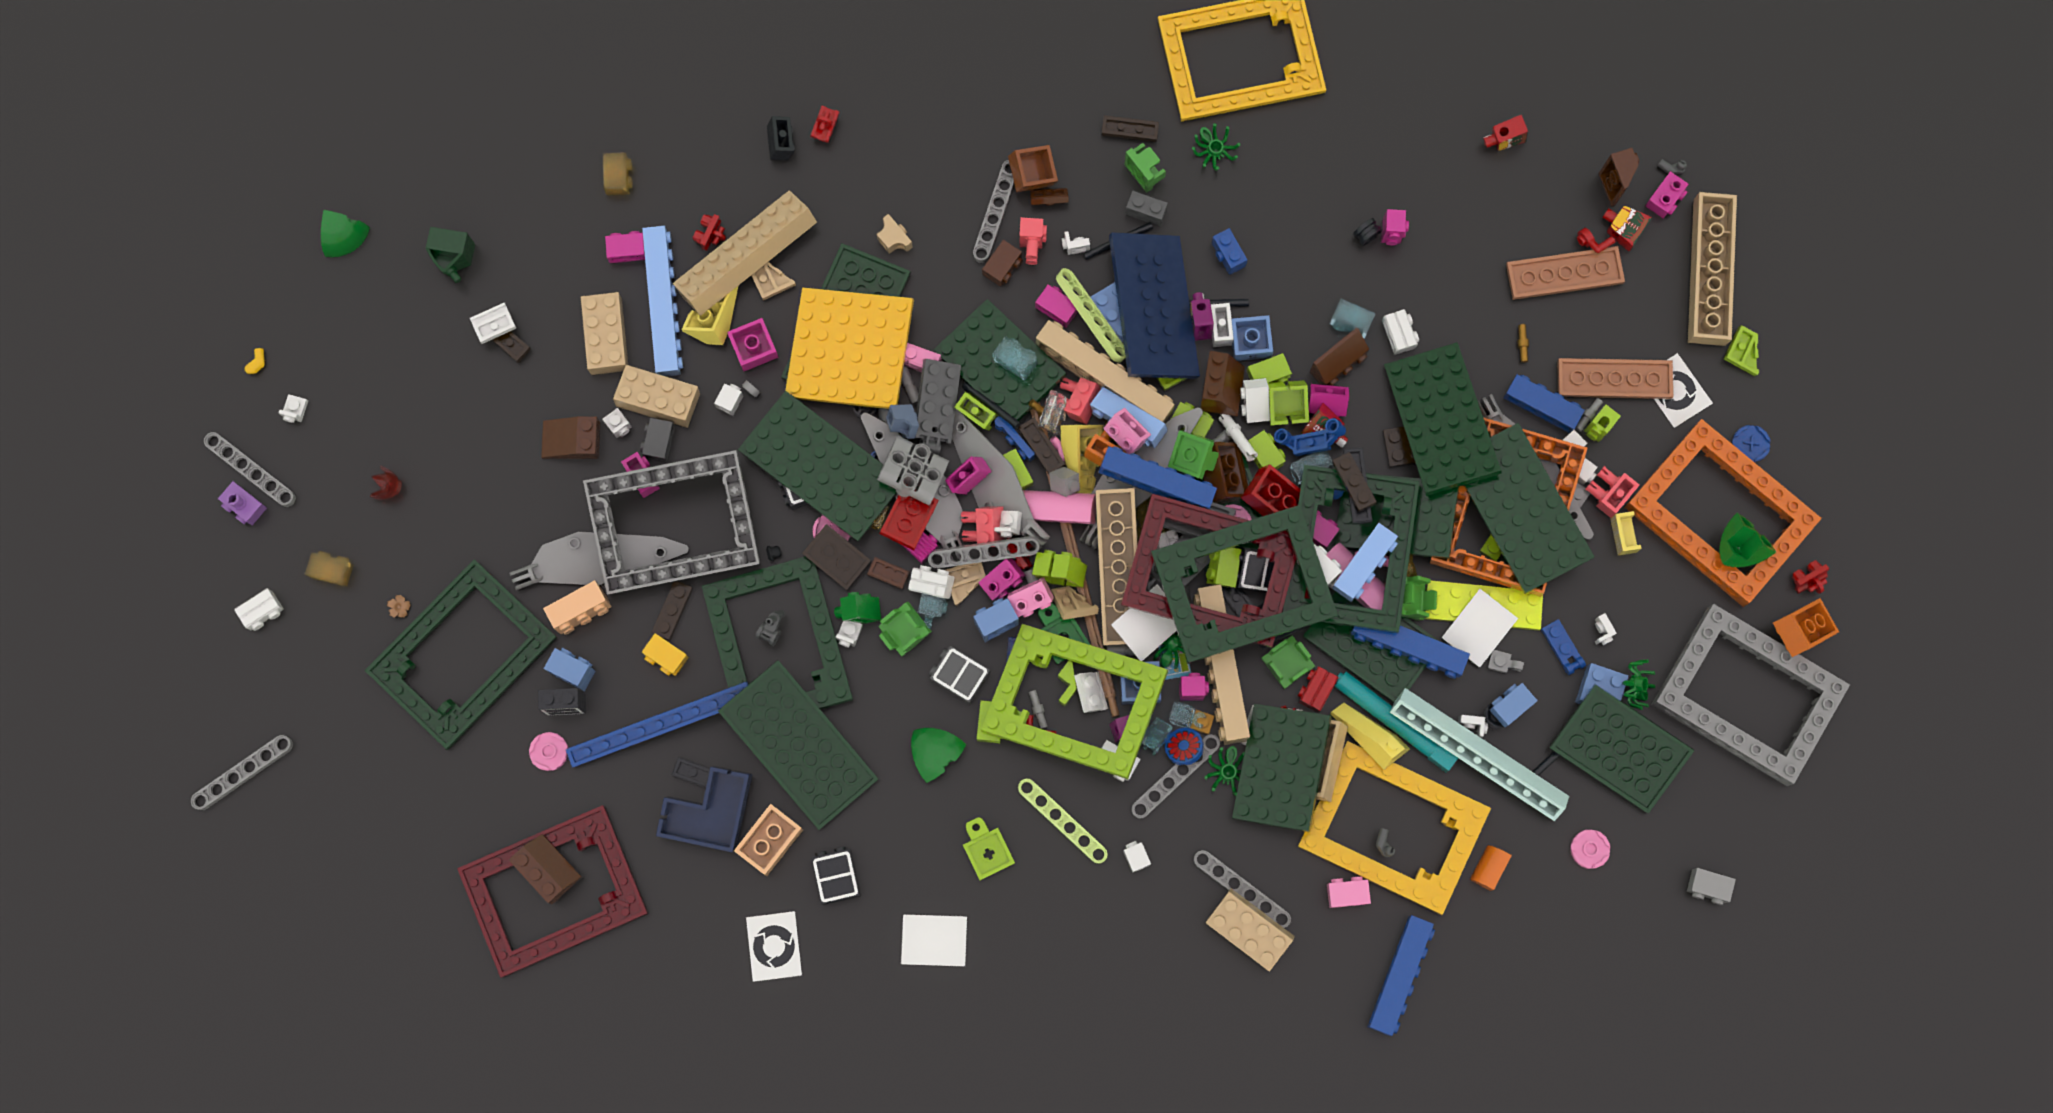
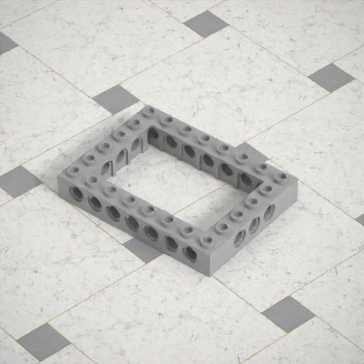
[583,450,760,595]
[1651,604,1850,786]

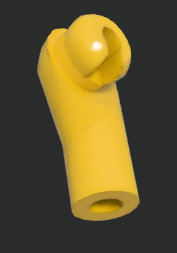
[245,348,265,374]

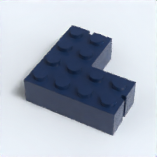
[656,766,752,852]

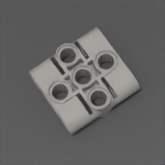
[877,435,949,505]

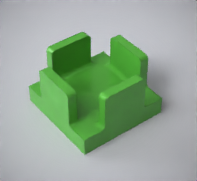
[1124,143,1166,193]
[1168,430,1219,479]
[1401,576,1437,621]
[878,602,932,656]
[1261,635,1316,689]

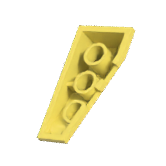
[682,285,739,345]
[1061,425,1103,494]
[1330,703,1410,770]

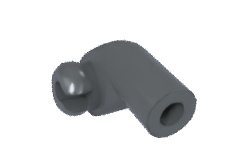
[1657,159,1687,175]
[1376,828,1395,857]

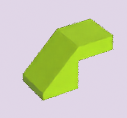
[1058,660,1076,707]

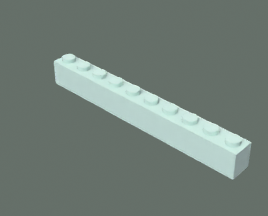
[1390,688,1569,821]

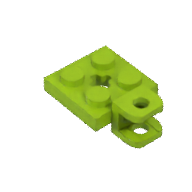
[963,817,1015,880]

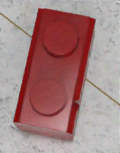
[1298,666,1338,713]

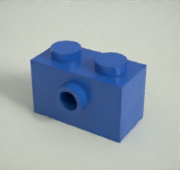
[1211,228,1247,275]

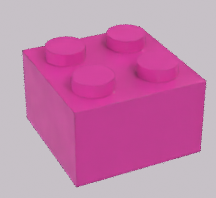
[727,318,779,371]

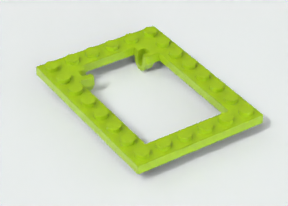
[981,624,1168,779]

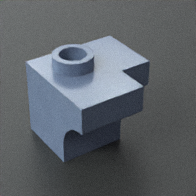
[886,404,919,439]

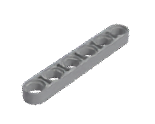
[973,160,1014,263]
[204,432,296,507]
[928,536,1040,568]
[1131,734,1220,819]
[191,735,293,810]
[1194,850,1291,928]

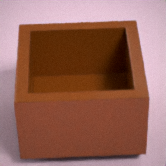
[1008,145,1058,192]

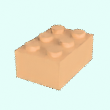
[543,580,612,635]
[734,804,803,876]

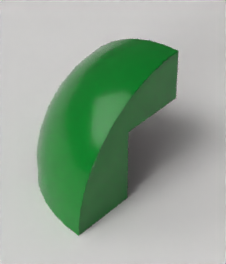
[321,210,370,257]
[1720,513,1776,567]
[911,728,966,783]

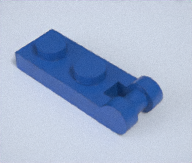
[995,416,1035,463]
[1541,619,1586,675]

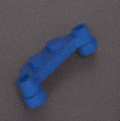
[1274,418,1346,456]

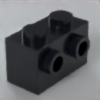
[767,116,795,161]

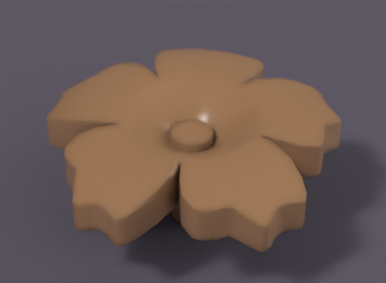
[387,595,411,618]

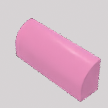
[1023,490,1096,524]
[1326,542,1385,610]

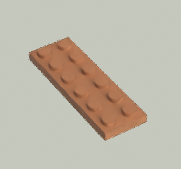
[1506,246,1625,300]
[1557,358,1674,399]

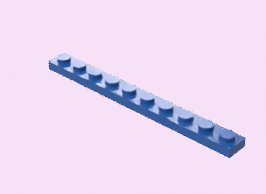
[565,681,748,768]

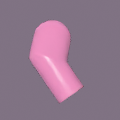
[1050,436,1065,462]

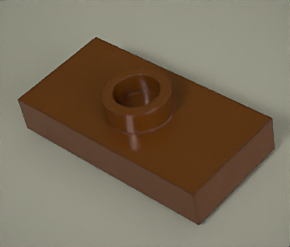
[1030,188,1069,205]
[867,557,910,590]

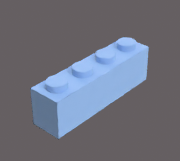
[1090,387,1168,449]
[1332,523,1398,602]

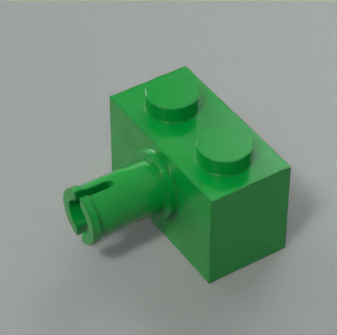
[834,592,881,624]

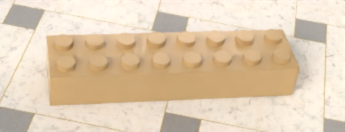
[673,190,817,316]
[1688,192,1737,346]
[1036,320,1175,423]
[1096,488,1137,645]
[1193,584,1250,745]

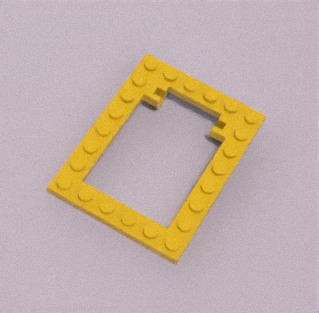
[1158,0,1326,122]
[1298,741,1491,915]

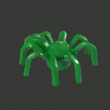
[1192,123,1240,172]
[1153,632,1189,669]
[1622,659,1656,710]
[1205,746,1245,796]

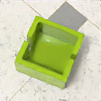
[1268,380,1309,425]
[1032,550,1087,588]

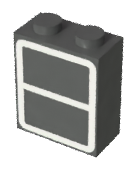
[929,646,990,705]

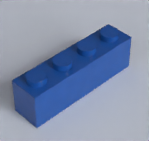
[1503,374,1585,433]

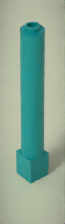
[1334,671,1458,773]

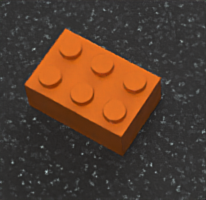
[1773,598,1839,657]

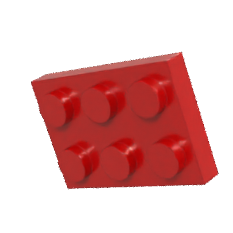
[879,484,939,551]

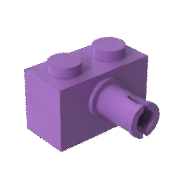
[218,481,267,525]

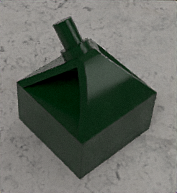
[426,227,476,283]

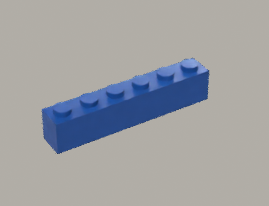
[1098,446,1217,509]
[1350,626,1470,679]
[1367,915,1435,1036]

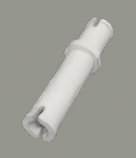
[1219,414,1258,461]

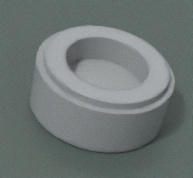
[742,380,761,397]

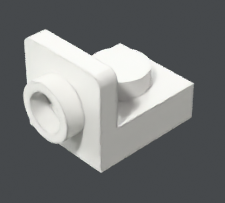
[1061,231,1090,255]
[279,394,308,423]
[603,408,632,438]
[994,511,1022,538]
[1595,613,1617,645]
[835,621,863,648]
[1458,715,1488,738]

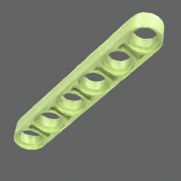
[1056,268,1126,363]
[1018,779,1107,864]

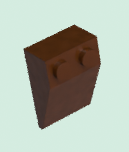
[541,416,600,459]

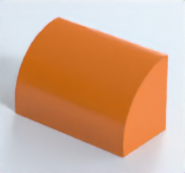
[1470,845,1512,891]

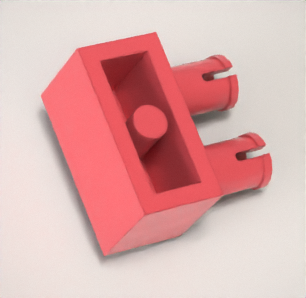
[1020,217,1047,265]
[1052,377,1101,425]
[1585,466,1639,518]
[961,506,1005,547]

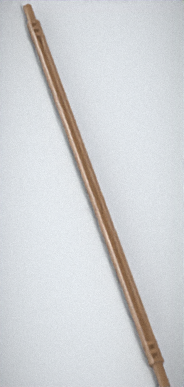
[1030,401,1120,717]

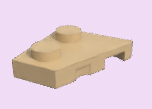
[751,262,796,301]
[945,562,986,606]
[1051,586,1099,620]

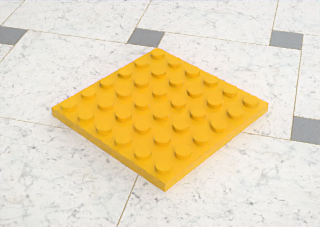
[785,288,914,409]

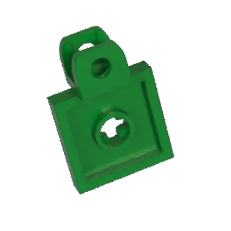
[1038,603,1090,665]

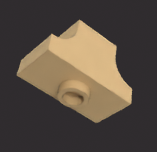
[877,214,913,254]

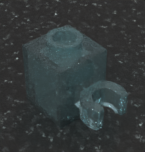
[918,593,948,629]
[1169,701,1206,728]
[1142,717,1173,755]

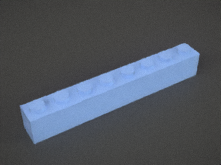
[642,226,683,376]

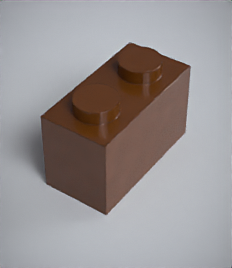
[982,240,1023,287]

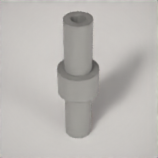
[1575,398,1603,432]
[1029,690,1048,729]

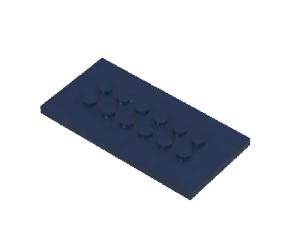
[1109,232,1200,379]

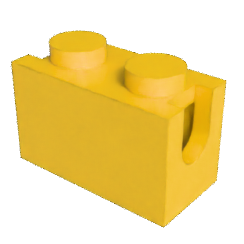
[642,633,689,676]

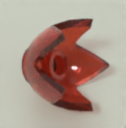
[370,465,401,500]

